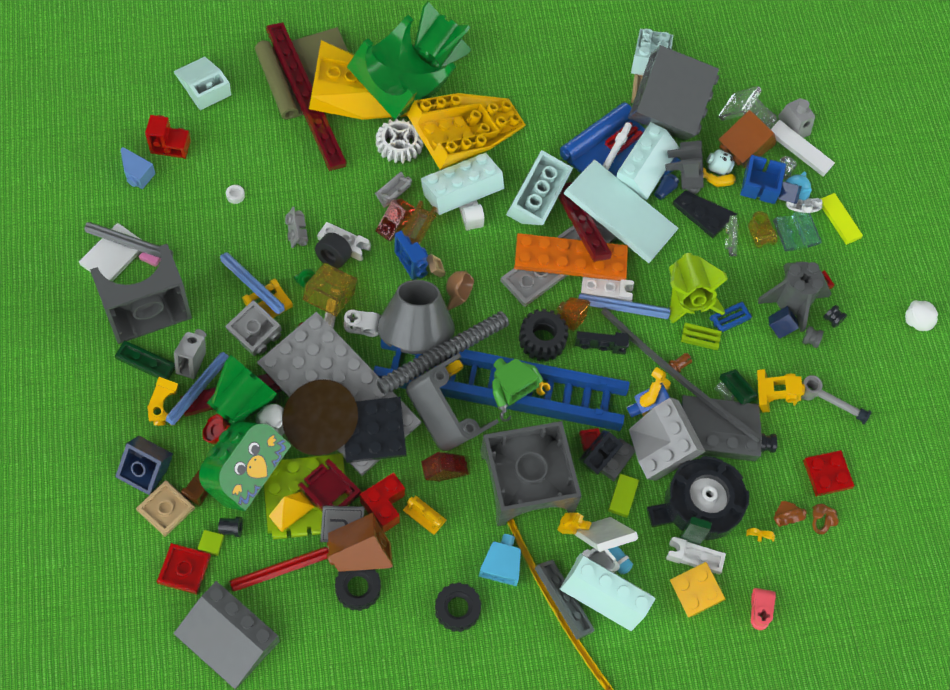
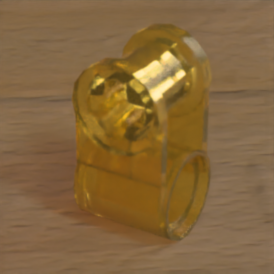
[748,211,777,248]

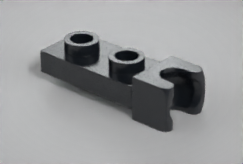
[574,331,629,355]

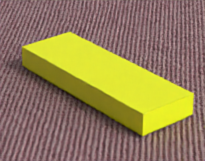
[821,193,863,245]

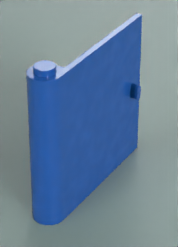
[560,102,681,181]

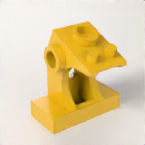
[757,369,805,413]
[148,377,180,426]

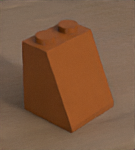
[718,110,776,168]
[327,513,393,572]

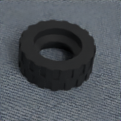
[335,569,381,611]
[435,583,481,632]

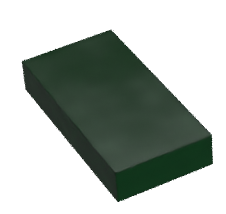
[719,369,759,405]

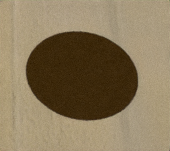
[282,379,358,455]

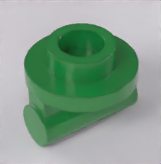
[294,268,316,288]

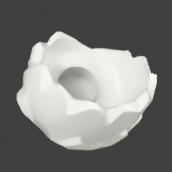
[905,300,938,331]
[255,404,284,435]

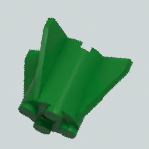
[413,2,471,68]
[207,355,280,424]

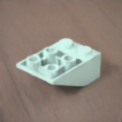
[631,29,674,75]
[174,57,231,110]

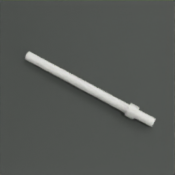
[603,123,632,170]

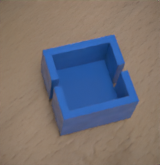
[740,155,786,204]

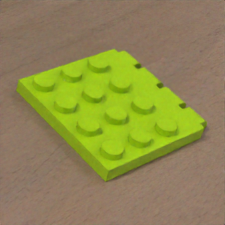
[264,454,347,540]

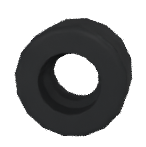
[315,233,352,269]

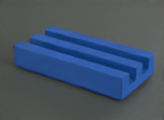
[709,302,752,332]

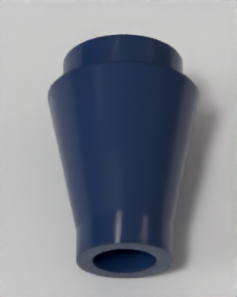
[654,173,679,200]

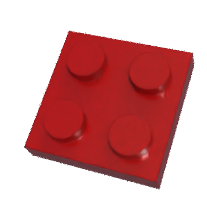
[803,450,855,497]

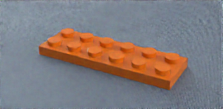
[514,233,628,281]

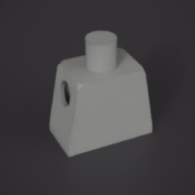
[778,98,815,138]
[174,329,206,379]

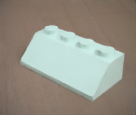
[617,122,680,200]
[506,150,573,225]
[560,553,656,631]

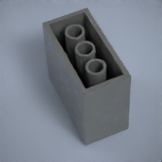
[628,45,719,141]

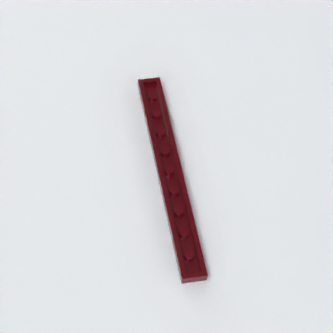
[266,22,347,171]

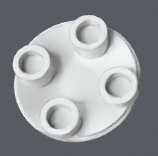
[786,198,822,213]

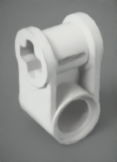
[344,310,381,337]

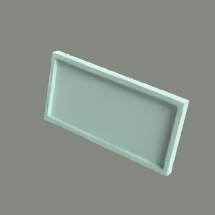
[564,159,679,263]

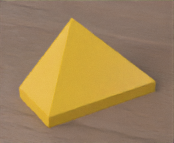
[269,491,314,532]

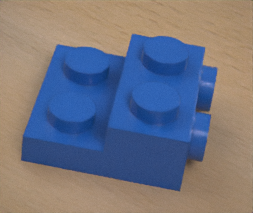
[394,231,428,280]

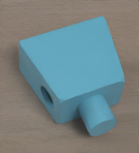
[479,534,521,586]

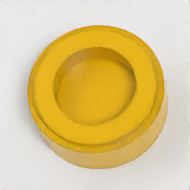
[446,360,464,377]

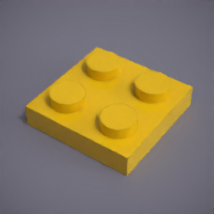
[670,562,726,618]

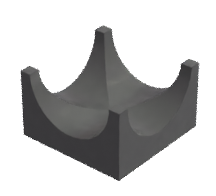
[480,421,581,527]

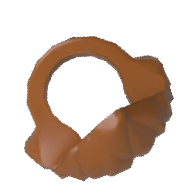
[774,501,807,527]
[812,504,839,534]

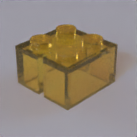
[303,262,357,316]

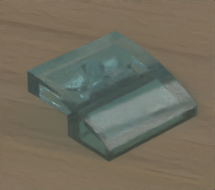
[773,212,822,251]

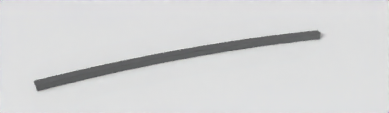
[601,308,761,443]

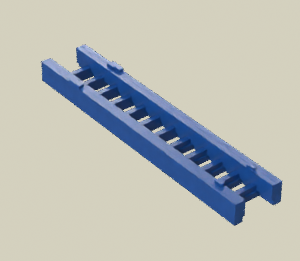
[374,339,630,431]

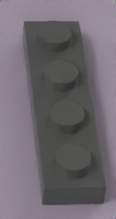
[535,559,595,640]

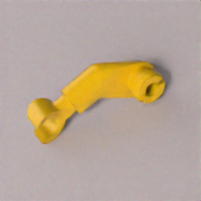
[703,167,736,187]

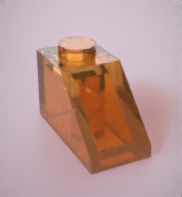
[557,297,590,332]

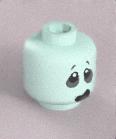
[706,150,735,176]

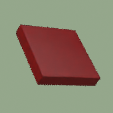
[157,543,211,595]

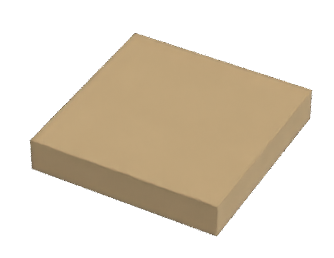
[136,480,195,537]

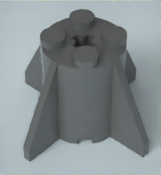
[758,262,831,332]

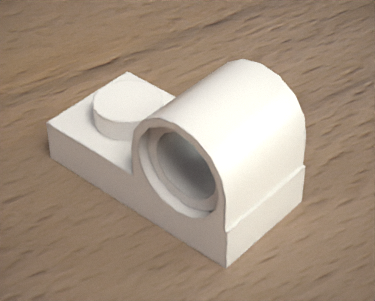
[459,200,484,230]

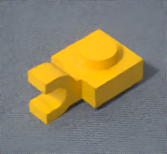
[557,513,592,534]

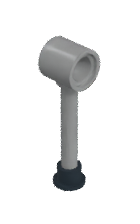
[801,375,871,424]

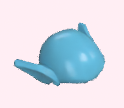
[785,171,812,201]

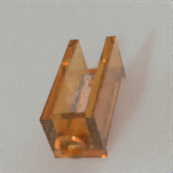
[402,200,437,245]

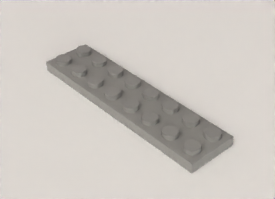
[500,216,618,307]

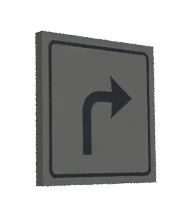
[320,506,364,542]

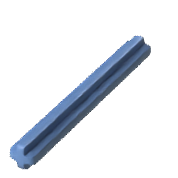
[220,252,285,314]
[578,293,670,319]
[166,352,229,425]

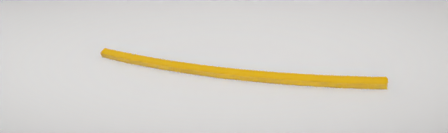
[507,518,614,690]

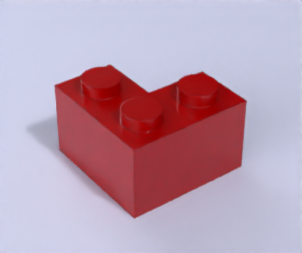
[145,115,191,159]
[360,472,405,533]

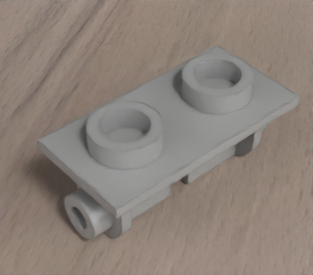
[375,172,412,208]
[285,207,308,248]

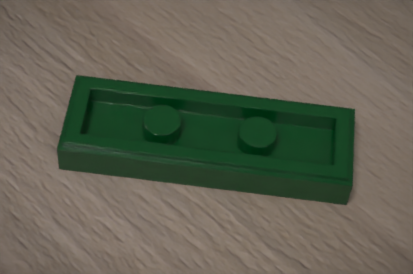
[115,340,175,380]
[679,517,712,545]

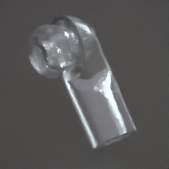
[714,382,734,401]

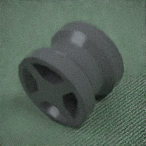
[802,326,824,348]

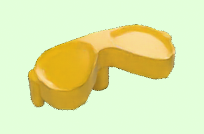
[746,528,775,542]

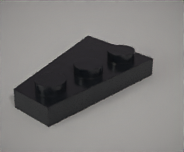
[672,190,737,239]

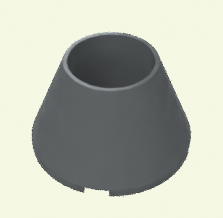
[378,280,455,354]

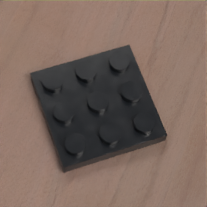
[344,396,407,463]

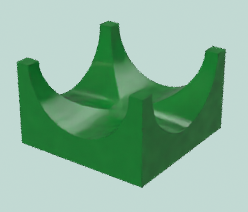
[347,15,456,120]

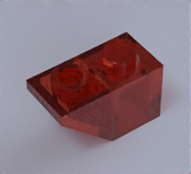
[375,198,416,241]
[421,452,469,482]

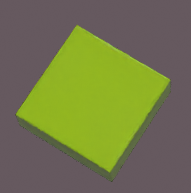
[198,530,224,556]

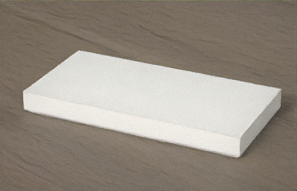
[574,517,638,552]

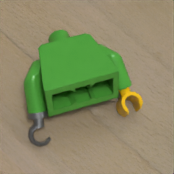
[492,358,550,422]

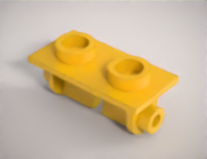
[403,495,447,535]

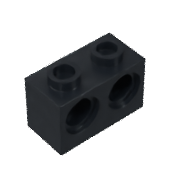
[578,430,624,475]

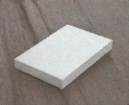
[79,223,141,282]

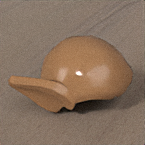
[446,270,474,310]

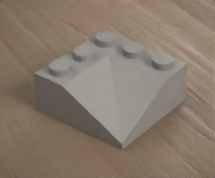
[629,398,706,481]

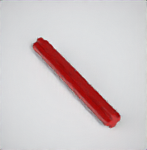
[230,547,329,592]

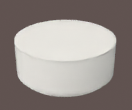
[226,185,245,204]

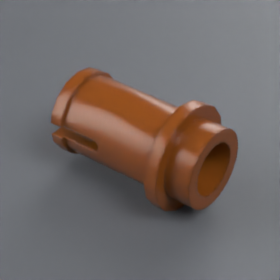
[669,353,692,373]

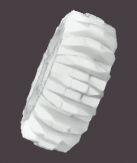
[376,118,424,164]

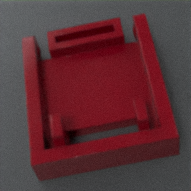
[298,459,361,511]

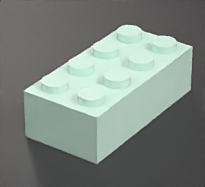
[421,153,504,215]

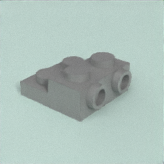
[225,300,282,356]

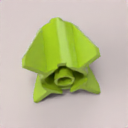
[669,253,728,323]

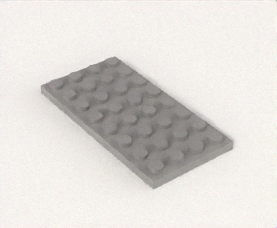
[257,311,421,476]

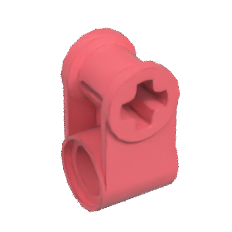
[751,588,776,630]

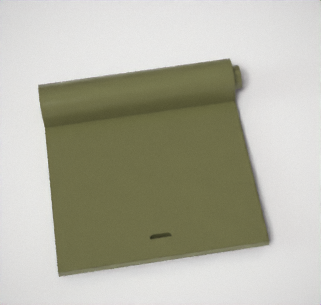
[255,27,348,120]

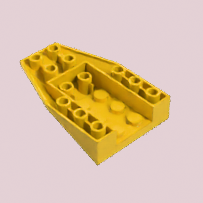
[309,40,409,120]
[407,93,526,170]

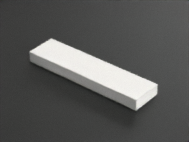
[771,120,835,177]

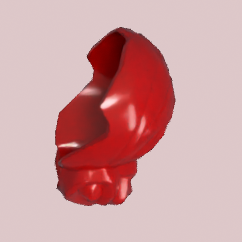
[202,414,230,444]

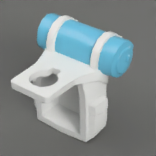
[576,546,633,575]

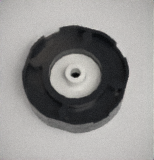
[665,456,749,540]

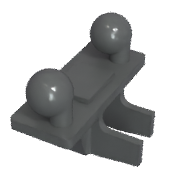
[665,141,704,194]

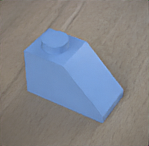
[121,147,155,189]

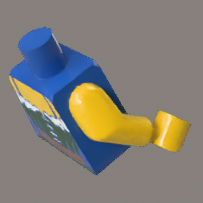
[627,367,671,417]

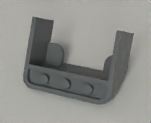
[406,354,499,451]

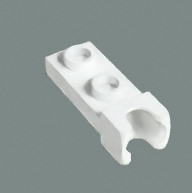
[317,222,371,261]
[581,277,634,302]
[666,537,726,575]

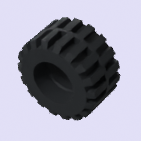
[519,309,569,362]

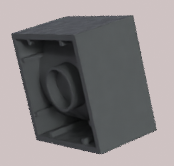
[90,244,192,344]

